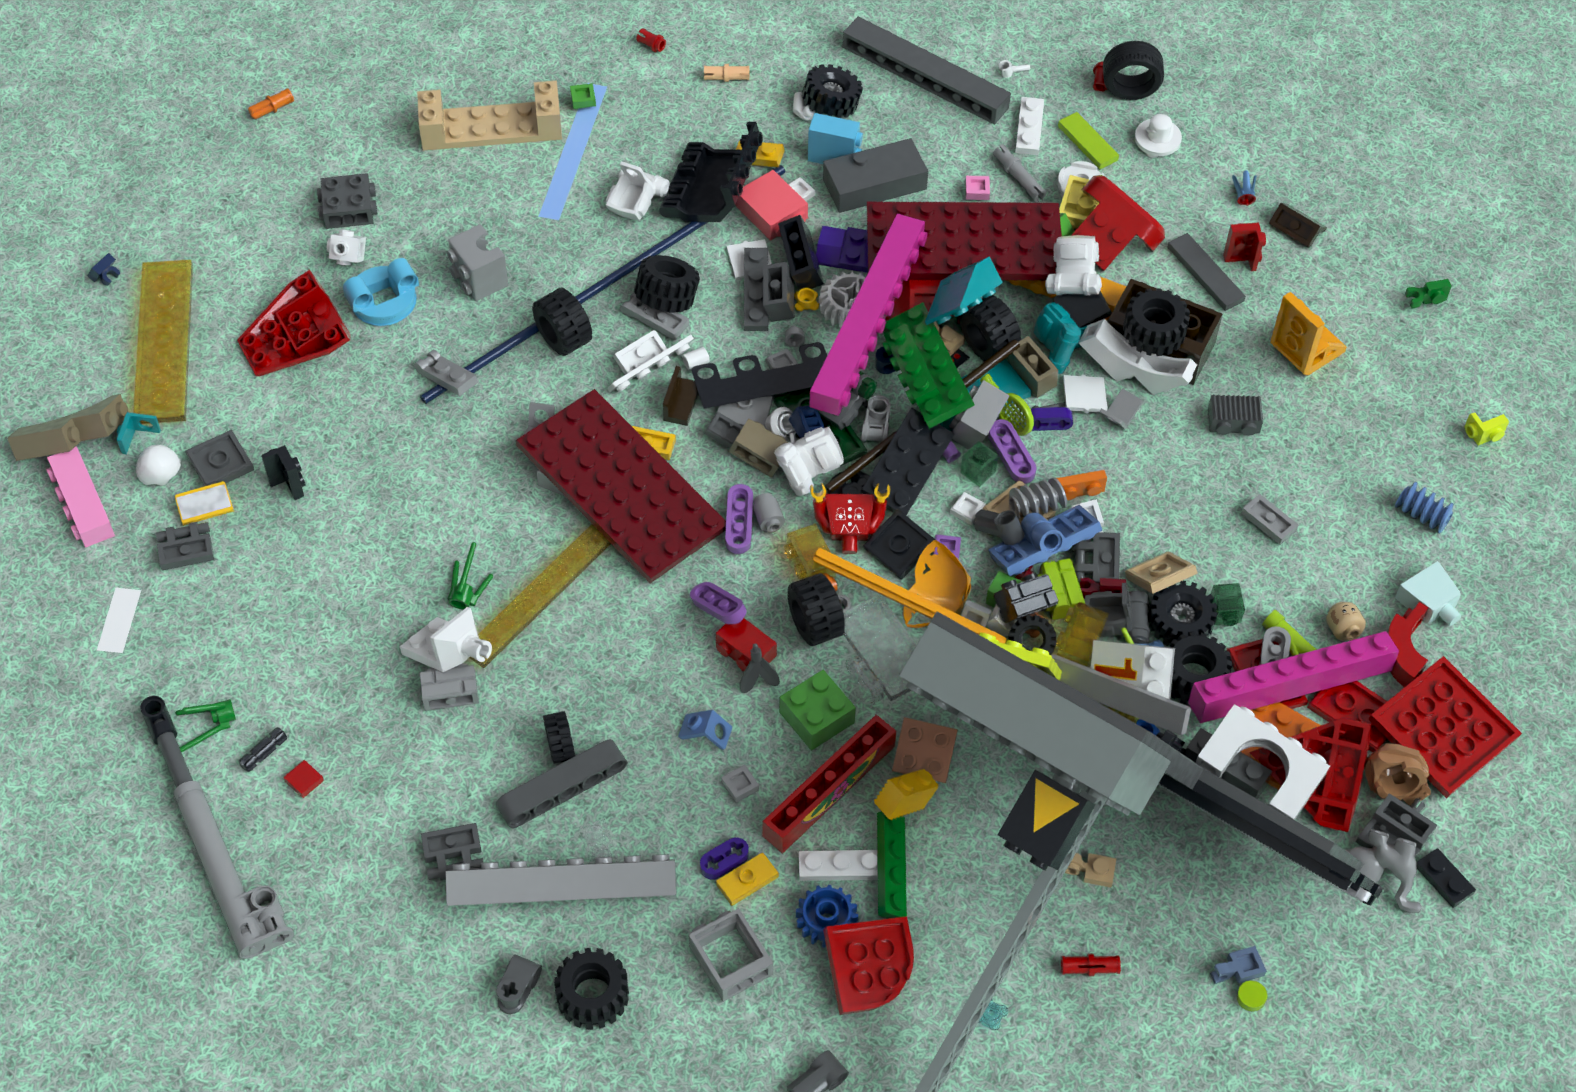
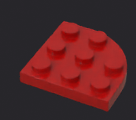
[823,916,914,1015]

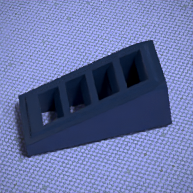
[789,406,825,439]

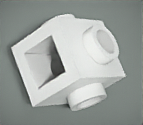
[327,229,366,265]

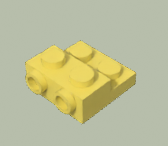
[1059,175,1099,229]

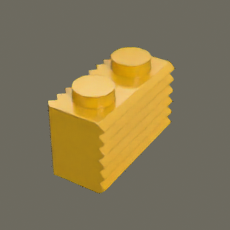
[874,769,939,820]

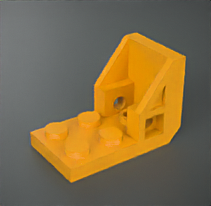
[1270,291,1347,375]

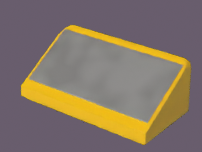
[174,481,234,526]

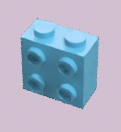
[808,113,863,164]

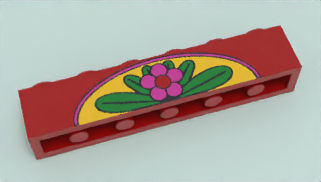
[762,714,897,854]

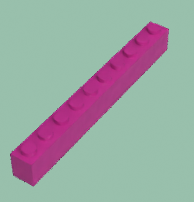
[810,214,927,416]

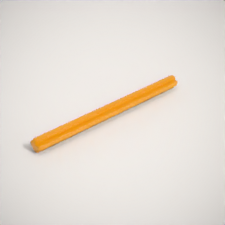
[813,548,1007,644]

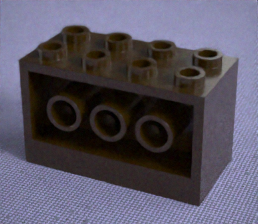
[1108,279,1223,385]

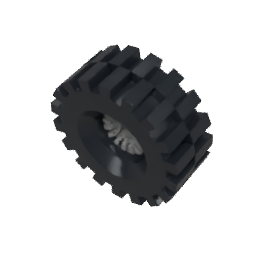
[802,64,863,118]
[1148,580,1217,646]

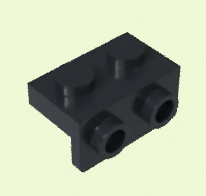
[261,445,306,500]

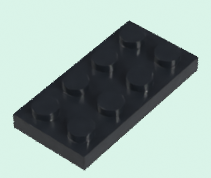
[860,408,955,515]

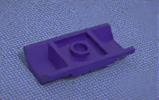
[816,226,868,273]

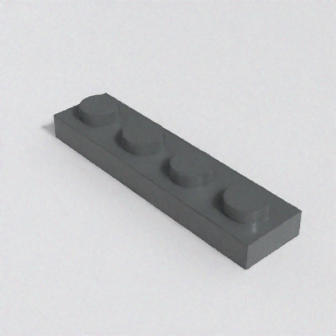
[744,248,768,331]

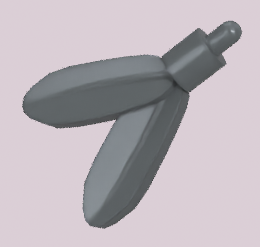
[740,644,780,693]

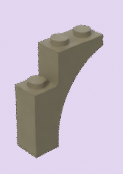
[7,394,128,461]

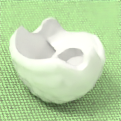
[136,445,181,486]

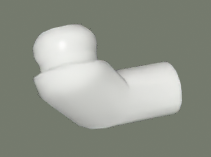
[793,92,816,121]

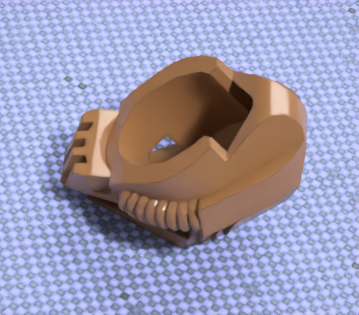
[1365,743,1431,806]

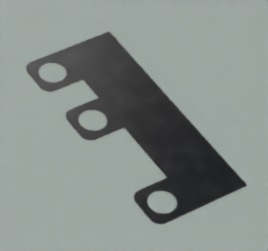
[691,342,827,409]

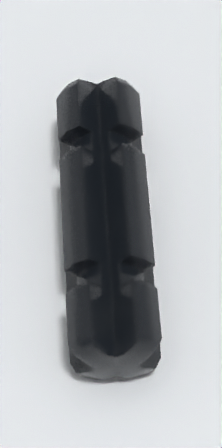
[239,727,287,772]

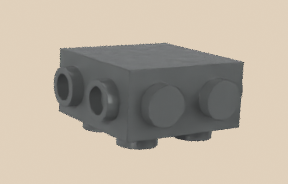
[317,173,378,229]

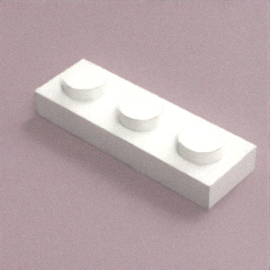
[1015,97,1044,155]
[799,850,878,881]

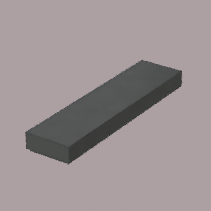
[1167,233,1246,311]

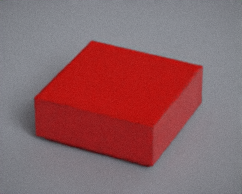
[283,760,324,798]

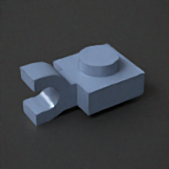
[1210,946,1267,984]

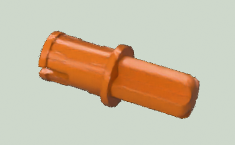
[248,88,294,119]

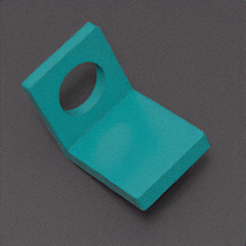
[117,412,161,455]

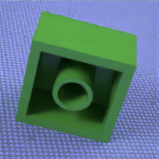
[779,669,856,751]

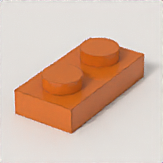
[1056,470,1107,500]

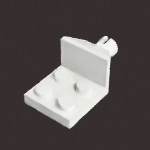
[400,607,492,672]

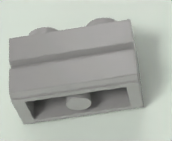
[420,663,479,711]

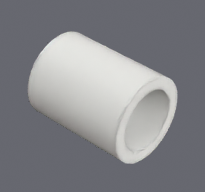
[682,347,710,371]

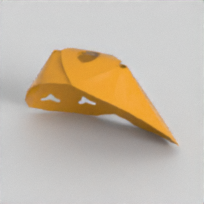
[903,540,971,628]

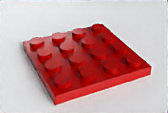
[1368,656,1522,799]

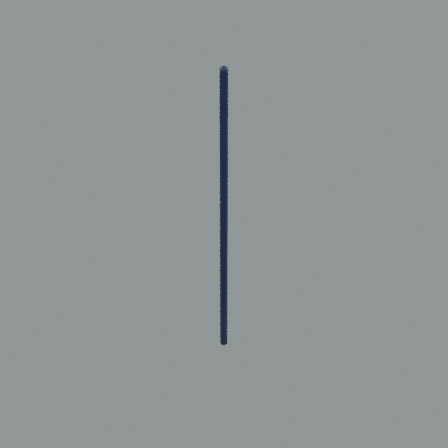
[420,165,785,404]

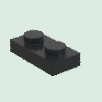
[1416,848,1476,908]

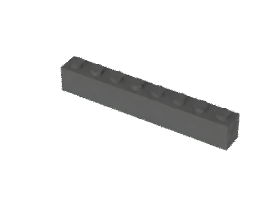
[842,16,1011,125]

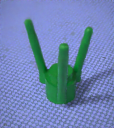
[447,542,493,610]
[175,699,236,752]

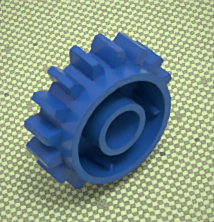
[796,884,858,948]

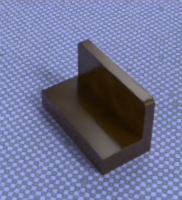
[1269,203,1327,247]
[663,366,699,426]

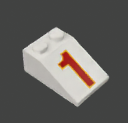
[1091,640,1175,699]

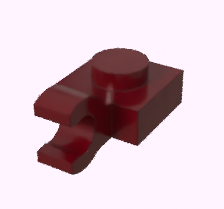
[1079,578,1127,599]

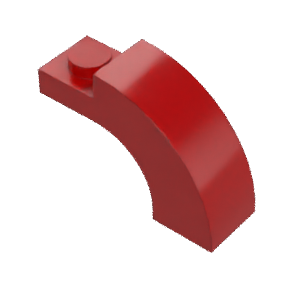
[1387,602,1429,687]

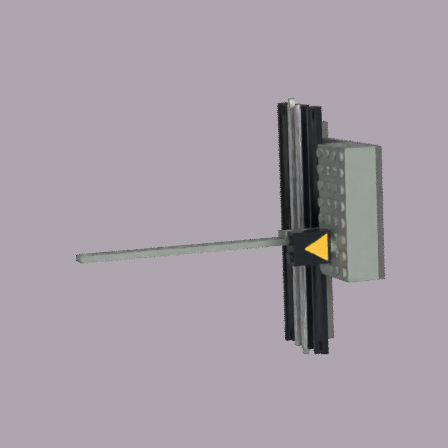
[899,611,1384,1092]

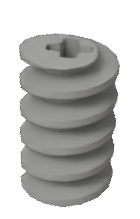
[1009,478,1067,520]

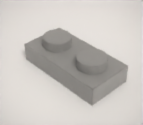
[1241,494,1299,545]

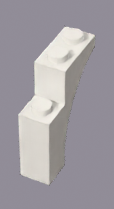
[1079,319,1197,395]

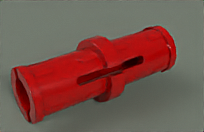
[1061,953,1121,976]

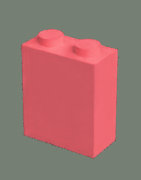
[736,170,808,241]

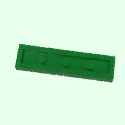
[877,811,907,919]

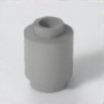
[753,493,785,533]

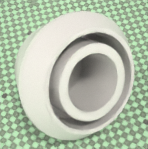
[765,407,796,441]

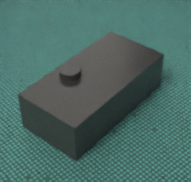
[823,138,928,213]

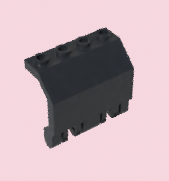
[659,122,763,222]

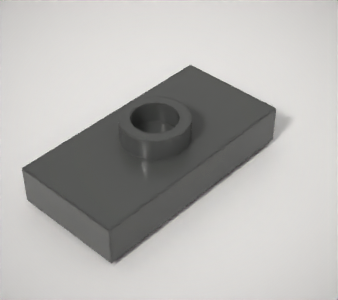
[704,411,743,449]

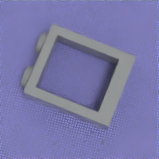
[689,908,773,1002]

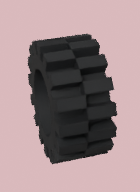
[1008,615,1057,655]
[543,711,575,764]

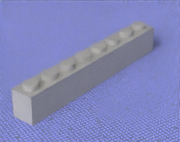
[446,854,676,906]

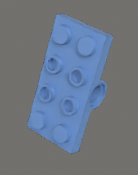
[988,504,1102,576]

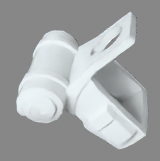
[606,161,670,221]
[1045,235,1102,296]
[774,427,844,496]

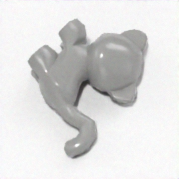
[1345,829,1422,913]

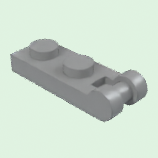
[620,292,689,340]
[414,349,478,396]

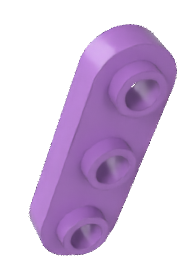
[988,419,1036,484]
[725,484,753,554]
[690,582,747,624]

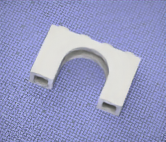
[1196,704,1330,820]

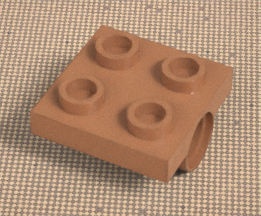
[892,717,958,783]

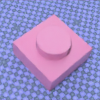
[965,176,990,200]

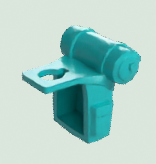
[1033,302,1087,374]

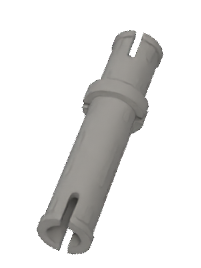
[993,144,1047,202]

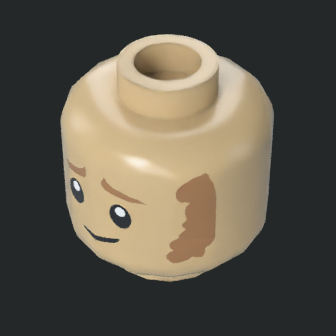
[1326,602,1366,641]

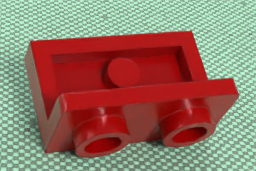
[1223,222,1266,271]

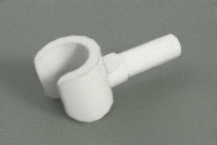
[999,60,1030,78]

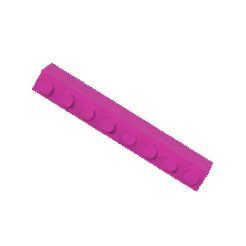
[1188,631,1399,724]

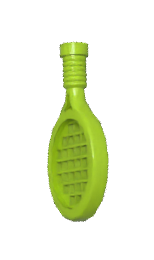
[980,374,1034,436]

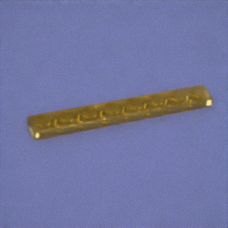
[469,524,611,668]

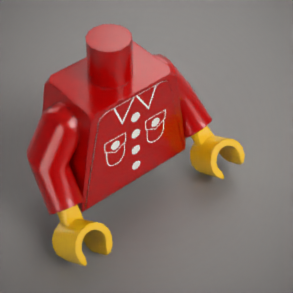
[810,483,890,554]

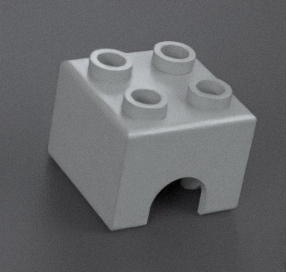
[446,224,508,301]

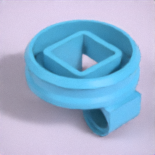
[343,258,419,326]

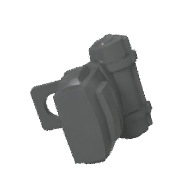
[1084,583,1150,643]

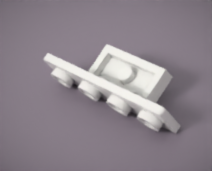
[607,330,694,393]

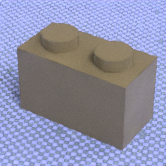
[1008,336,1058,398]
[728,418,788,477]

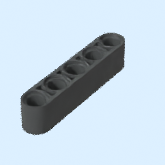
[496,739,628,828]

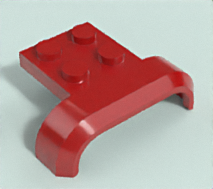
[1071,175,1165,271]

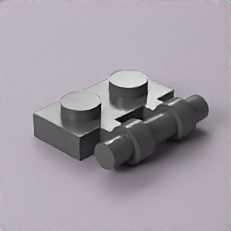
[156,522,214,571]
[1072,532,1120,584]
[421,823,484,881]

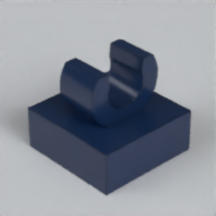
[87,253,120,286]

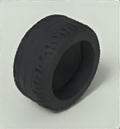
[1103,41,1164,100]

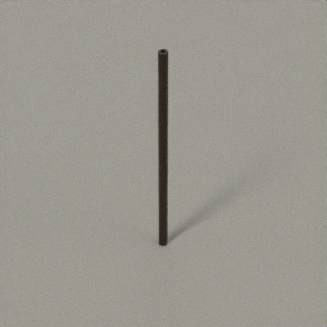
[825,339,1020,493]

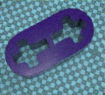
[1025,407,1073,431]
[700,837,749,880]

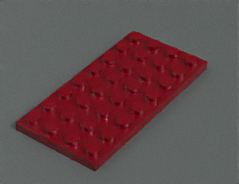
[867,201,1062,281]
[516,389,726,584]

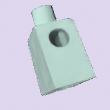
[1395,561,1461,626]

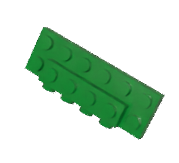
[882,302,975,429]

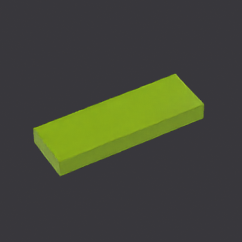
[1058,112,1119,170]

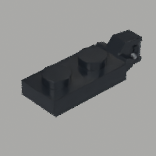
[1156,730,1186,755]

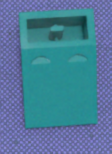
[925,257,1003,325]

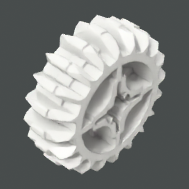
[819,270,866,329]

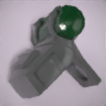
[818,371,877,430]

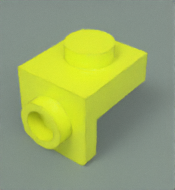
[1464,412,1509,445]

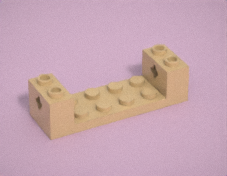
[417,80,562,151]

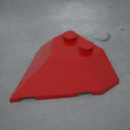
[1249,717,1371,832]

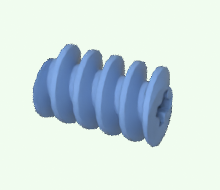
[1395,482,1454,534]

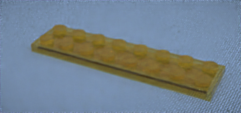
[133,260,193,424]

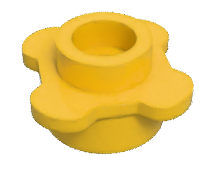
[794,288,819,311]

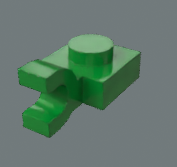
[1405,279,1452,309]

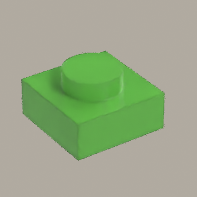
[570,83,596,109]

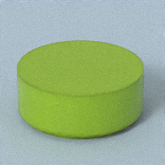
[1237,980,1267,1012]

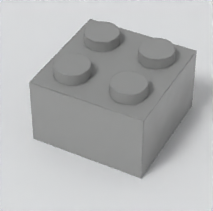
[949,380,1010,452]

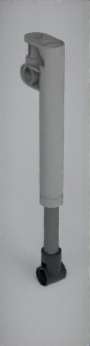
[140,695,294,959]

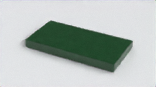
[774,387,867,474]

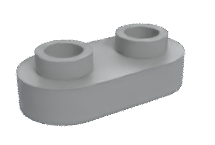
[1259,626,1291,665]

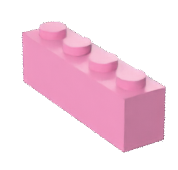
[46,446,115,548]

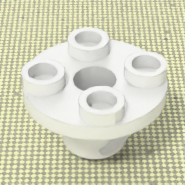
[1135,114,1182,158]

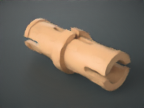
[704,64,749,82]

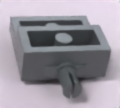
[1356,793,1437,858]

